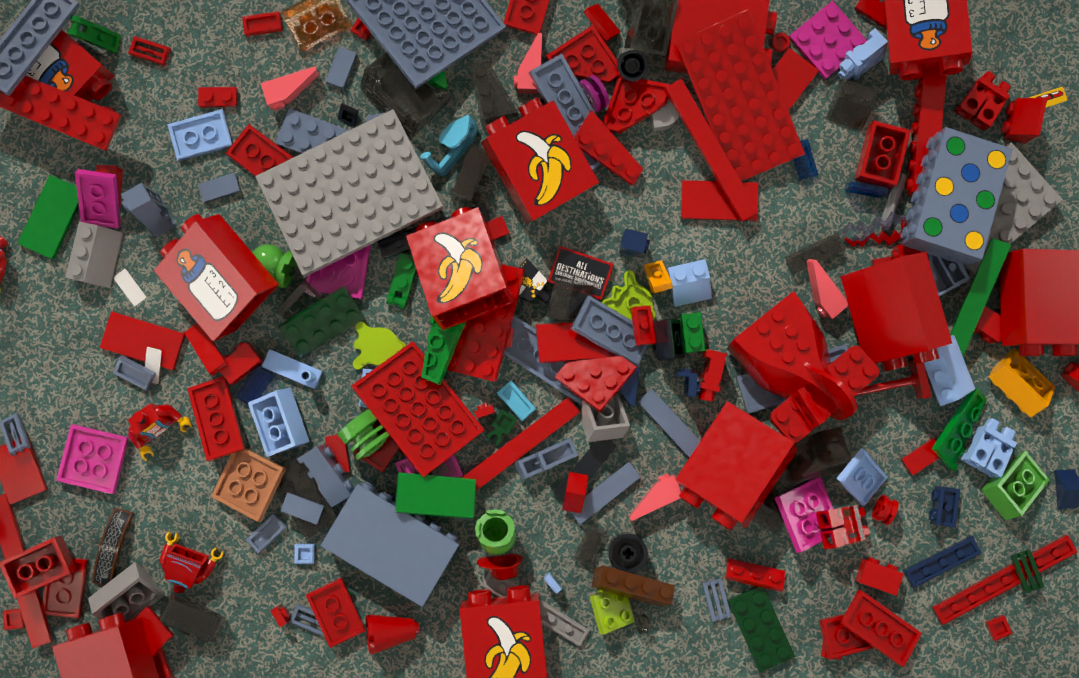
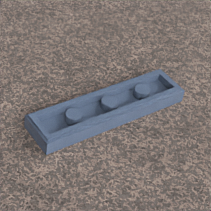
[638,389,700,458]
[571,462,640,525]

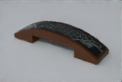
[92,507,134,586]

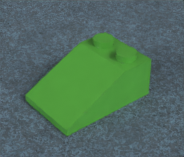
[981,450,1050,520]

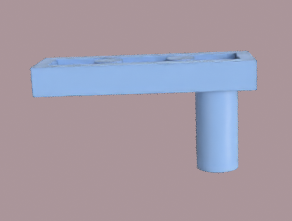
[262,349,323,389]

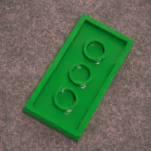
[17,175,79,259]
[395,472,476,519]

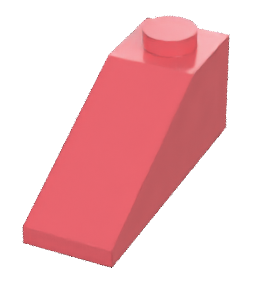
[514,33,542,94]
[261,66,319,110]
[806,259,849,319]
[628,473,681,521]

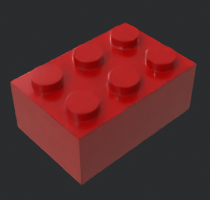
[854,121,911,190]
[0,535,77,599]

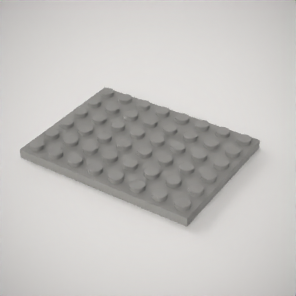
[255,109,444,277]

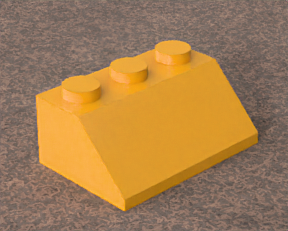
[989,347,1056,418]

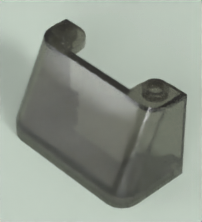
[360,53,451,138]

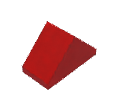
[562,472,588,514]

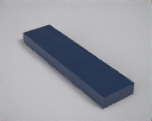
[903,535,982,588]

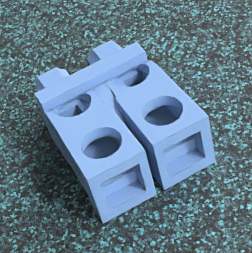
[838,28,888,83]
[961,418,1017,478]

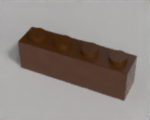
[591,565,675,607]

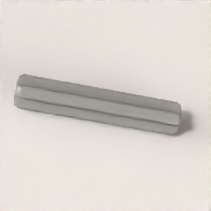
[880,173,907,227]

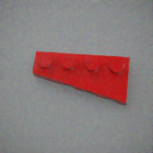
[574,110,643,186]

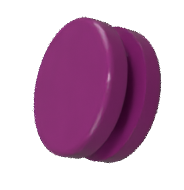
[578,75,609,113]

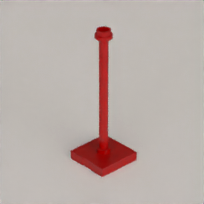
[855,360,932,399]

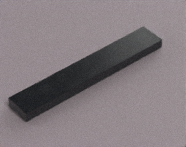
[377,203,491,259]

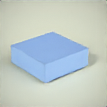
[294,544,315,564]
[544,572,562,593]

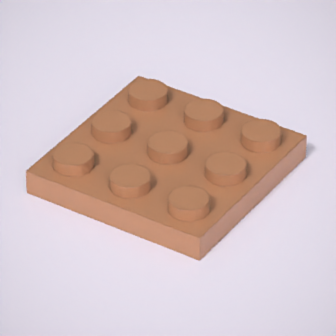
[211,448,286,522]

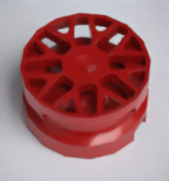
[872,494,899,526]

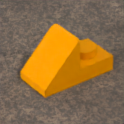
[644,260,673,293]

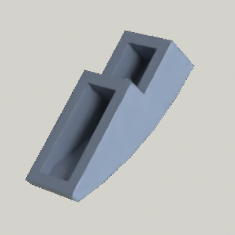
[514,438,578,480]

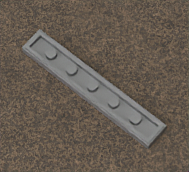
[481,571,590,647]

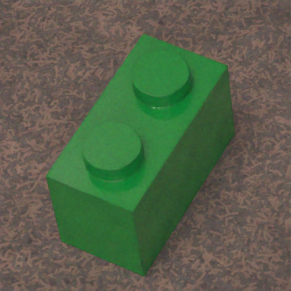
[679,312,706,354]

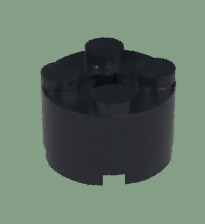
[607,532,648,573]

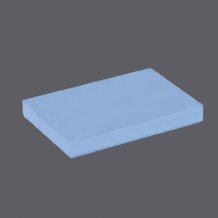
[167,109,233,161]
[836,448,887,507]

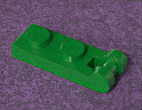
[67,15,121,53]
[386,253,416,309]

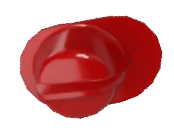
[477,554,523,580]

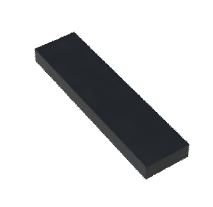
[553,440,617,502]

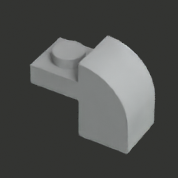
[650,99,679,132]

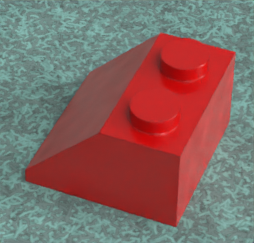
[1002,98,1048,144]

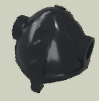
[616,50,648,81]

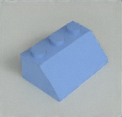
[924,335,975,406]
[248,388,310,457]

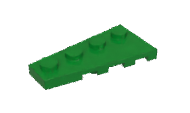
[421,316,466,385]
[932,388,987,472]

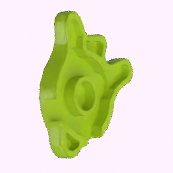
[601,270,656,320]
[353,321,406,370]

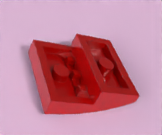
[135,606,174,658]

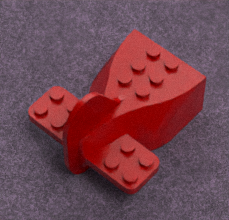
[726,291,879,443]

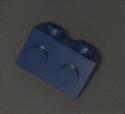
[674,369,700,398]
[929,485,960,528]

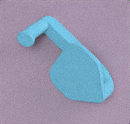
[420,115,478,177]

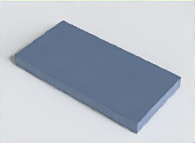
[571,295,648,367]

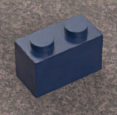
[618,229,650,258]

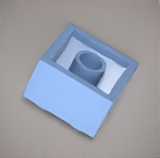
[666,259,712,307]

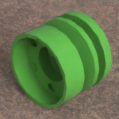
[337,409,390,461]

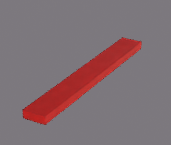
[664,78,758,222]
[462,397,580,491]
[0,494,53,648]
[932,535,1078,625]

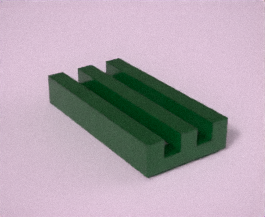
[1010,549,1045,594]

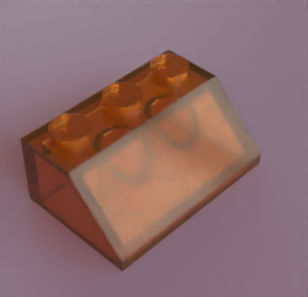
[281,0,352,52]

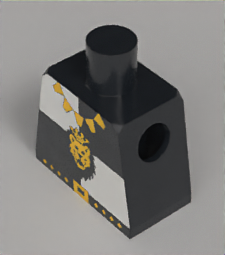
[519,258,552,304]

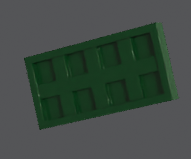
[278,286,365,358]
[727,586,795,673]

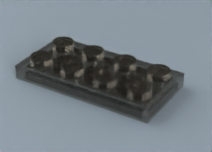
[277,453,338,540]

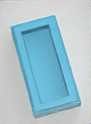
[497,380,536,421]

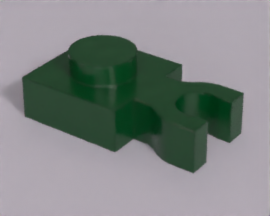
[486,409,518,446]

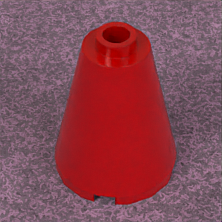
[365,614,419,655]

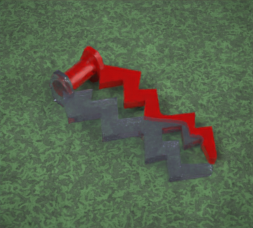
[841,211,908,247]

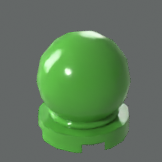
[252,244,297,288]
[475,509,516,555]

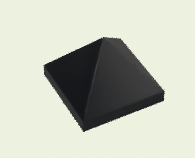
[338,103,359,127]

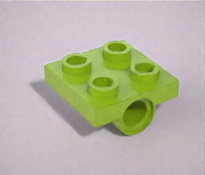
[589,590,635,635]

